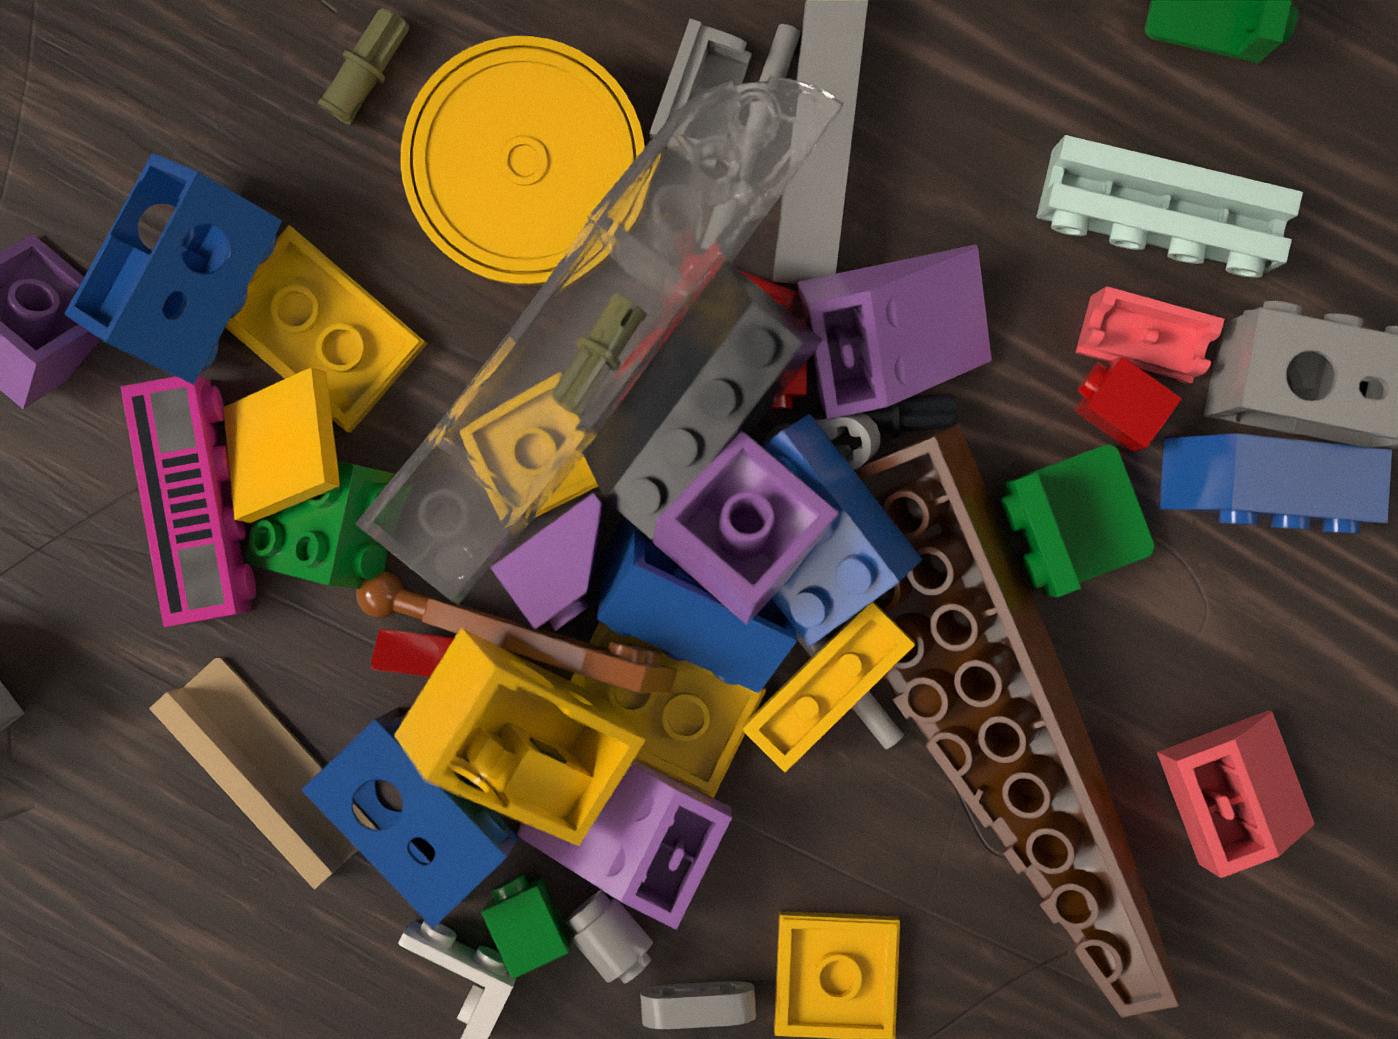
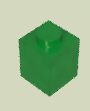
[481,874,572,979]

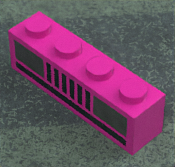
[121,376,256,627]

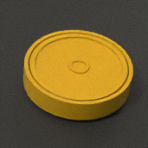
[401,36,646,286]

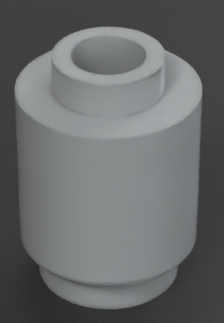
[565,890,653,984]

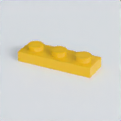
[742,601,915,772]

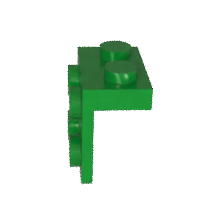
[1145,0,1298,64]
[1001,445,1154,597]
[246,461,404,589]

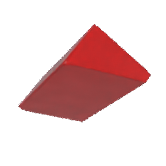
[371,629,455,677]

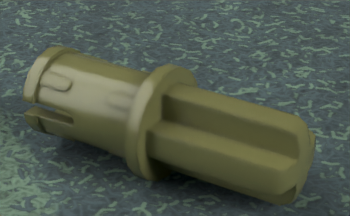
[317,8,409,126]
[551,293,647,415]

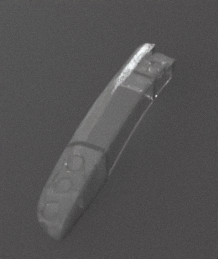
[355,77,844,605]

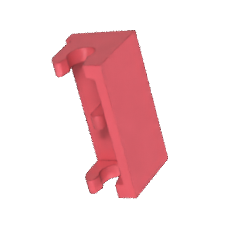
[1075,286,1225,384]

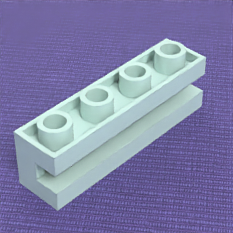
[1036,135,1303,278]

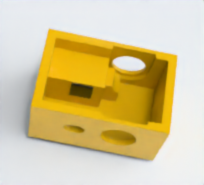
[394,628,646,846]

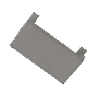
[650,19,752,169]

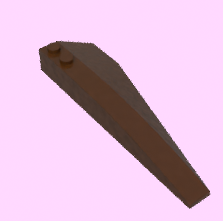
[839,423,1181,1018]

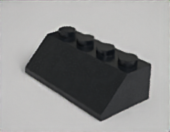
[583,261,823,540]

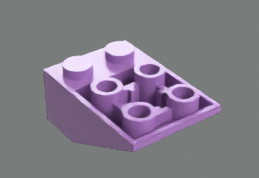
[797,245,992,419]
[516,759,732,930]

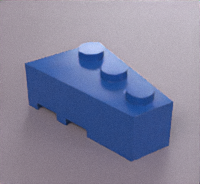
[1159,434,1392,534]
[597,516,797,693]

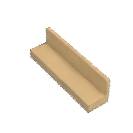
[149,657,378,890]

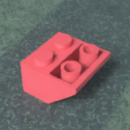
[1157,710,1315,878]

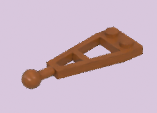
[356,571,677,693]

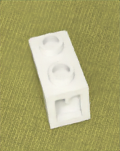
[398,920,517,1039]

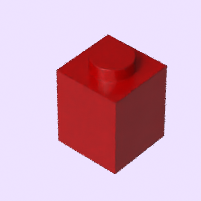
[1073,356,1182,452]

